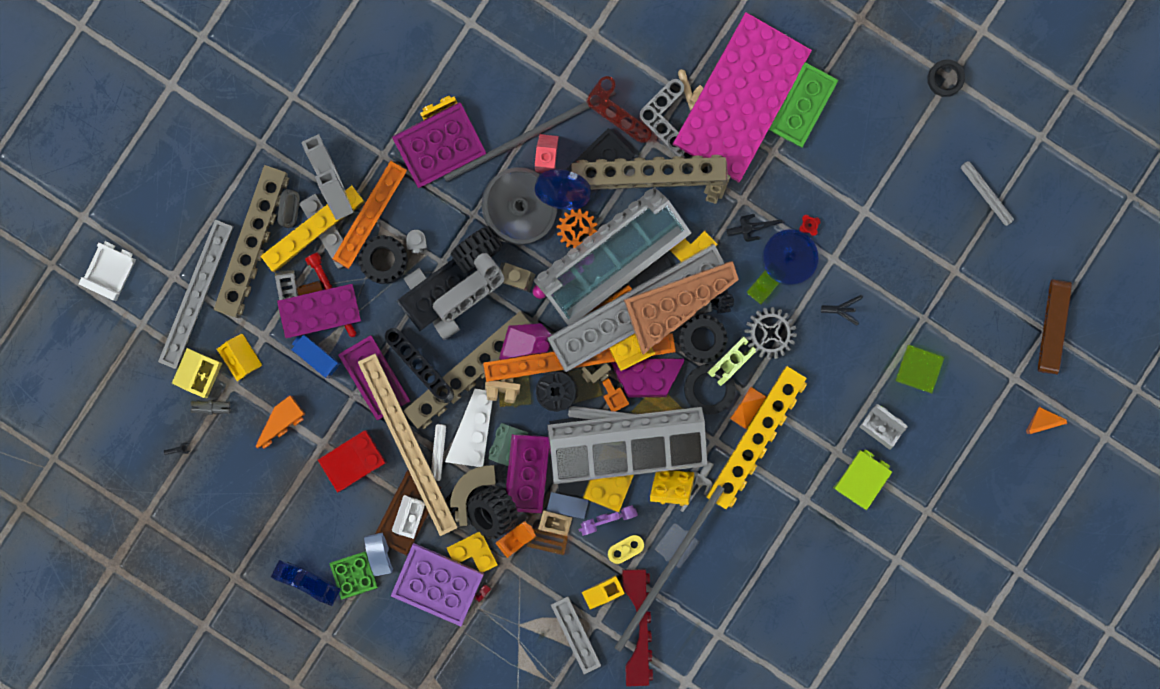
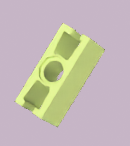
[707,337,756,386]

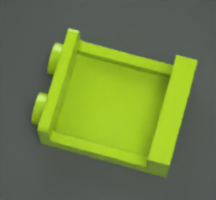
[833,449,892,510]

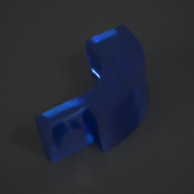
[271,560,341,606]

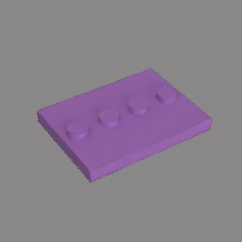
[391,543,484,626]

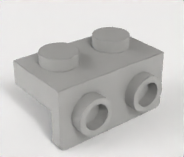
[860,404,908,450]

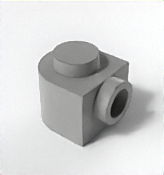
[406,230,427,254]

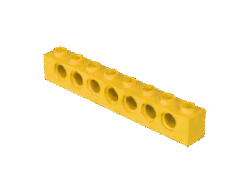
[706,366,807,509]

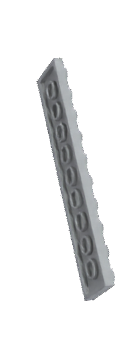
[547,244,724,372]

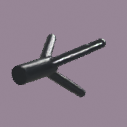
[821,295,863,325]

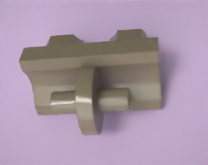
[704,175,731,204]

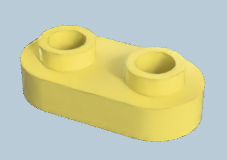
[608,535,644,564]

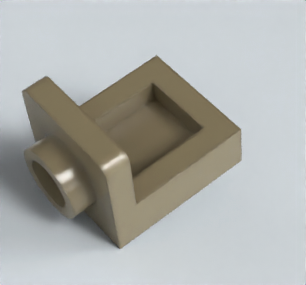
[581,363,611,384]

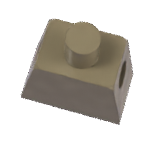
[500,263,536,293]

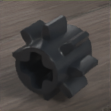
[711,290,734,314]

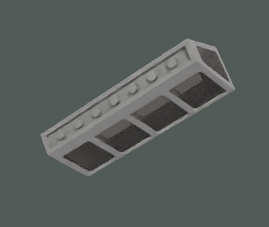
[548,407,707,484]

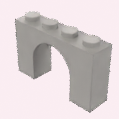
[302,134,354,220]

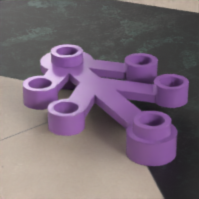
[578,505,638,536]

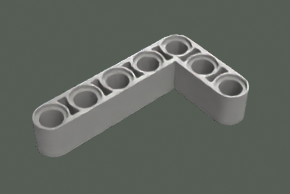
[639,79,711,173]

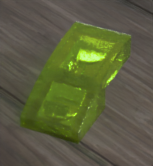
[747,262,786,304]

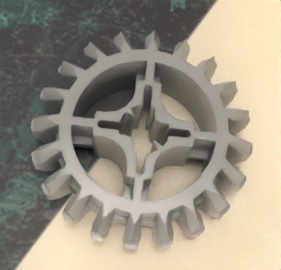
[745,307,797,359]

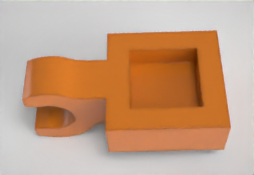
[602,378,629,412]

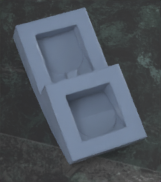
[547,492,588,519]
[364,532,393,576]

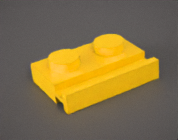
[609,333,655,371]

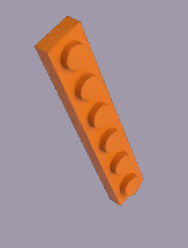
[332,161,407,269]

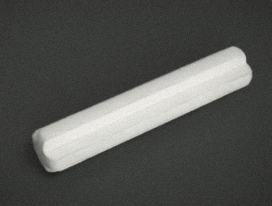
[431,424,446,481]

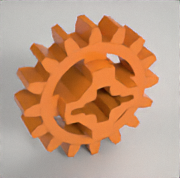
[557,209,597,248]

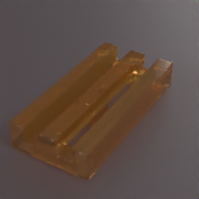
[526,528,568,555]

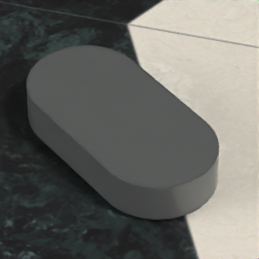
[278,189,300,228]

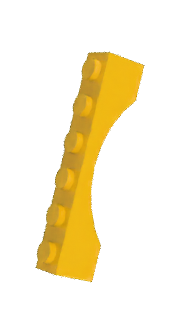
[260,185,365,273]

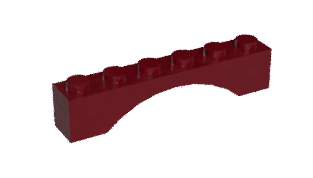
[622,568,653,686]

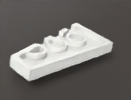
[445,389,492,467]

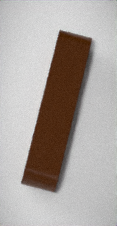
[1038,279,1072,375]

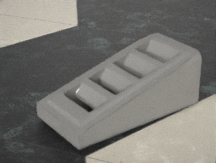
[275,270,299,300]

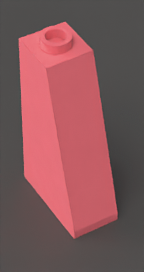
[535,134,559,174]

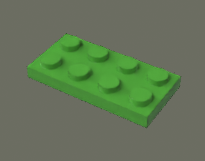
[769,62,838,148]

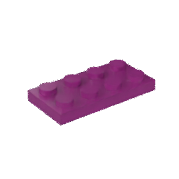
[277,284,361,338]
[338,335,410,421]
[506,434,549,513]

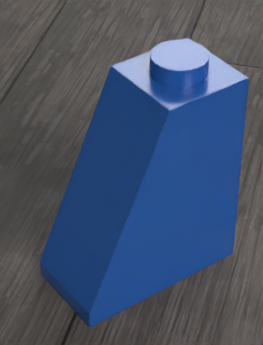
[291,335,341,379]

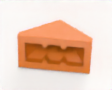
[730,387,766,429]
[1026,407,1067,434]

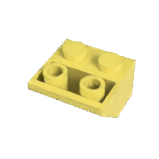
[172,348,222,398]

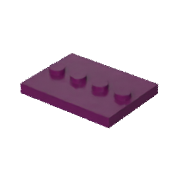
[392,102,487,188]

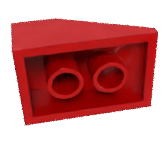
[318,430,387,493]

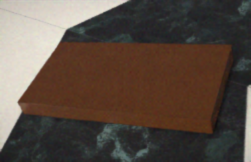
[375,470,442,556]

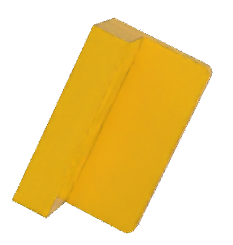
[217,334,262,381]

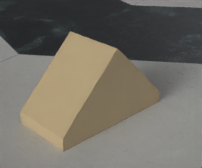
[538,510,572,536]

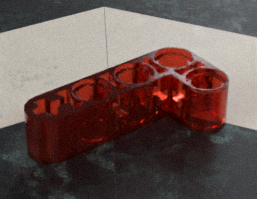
[586,76,651,143]

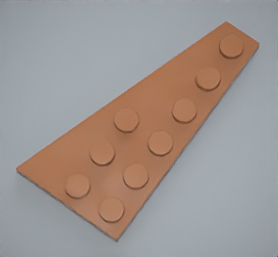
[624,261,739,355]

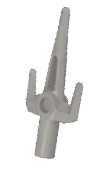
[680,461,714,512]

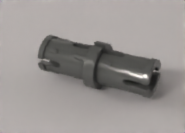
[191,400,231,415]

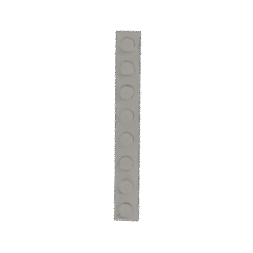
[158,220,234,369]

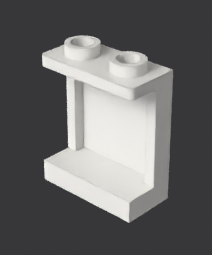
[79,241,136,301]

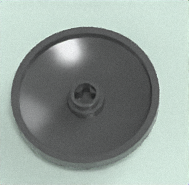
[481,168,557,245]

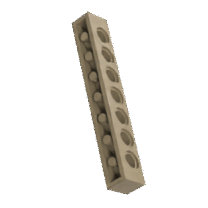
[572,155,728,190]
[213,165,290,318]
[403,311,531,429]

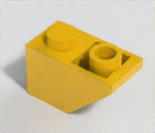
[582,575,625,609]

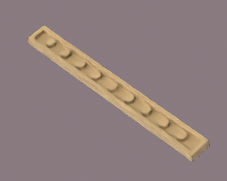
[358,354,458,536]

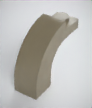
[450,465,496,526]

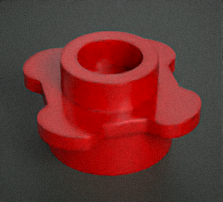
[799,215,821,236]

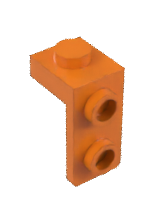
[496,521,536,558]

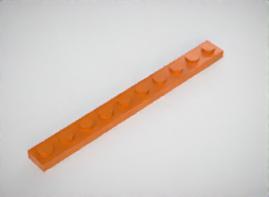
[483,333,676,382]

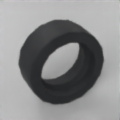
[927,59,965,97]

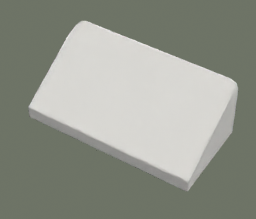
[392,495,425,539]

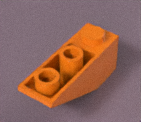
[256,396,305,449]

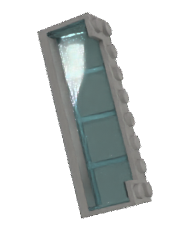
[533,187,691,325]

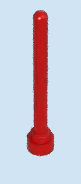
[305,252,356,337]

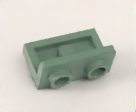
[489,423,528,466]

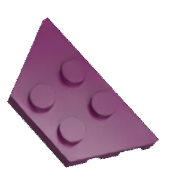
[610,359,684,397]

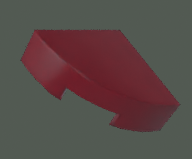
[474,584,491,602]

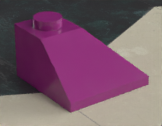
[499,323,551,360]

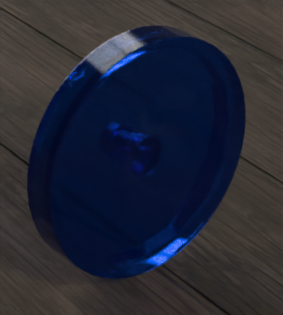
[534,170,591,210]
[762,229,819,285]

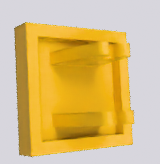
[650,470,695,506]

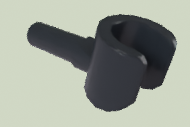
[164,442,191,455]

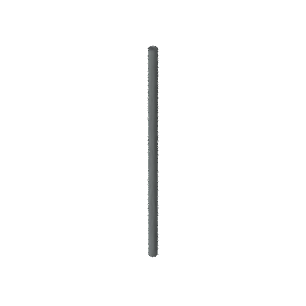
[443,88,616,182]
[614,485,725,652]

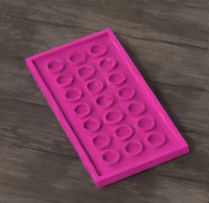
[673,12,812,182]

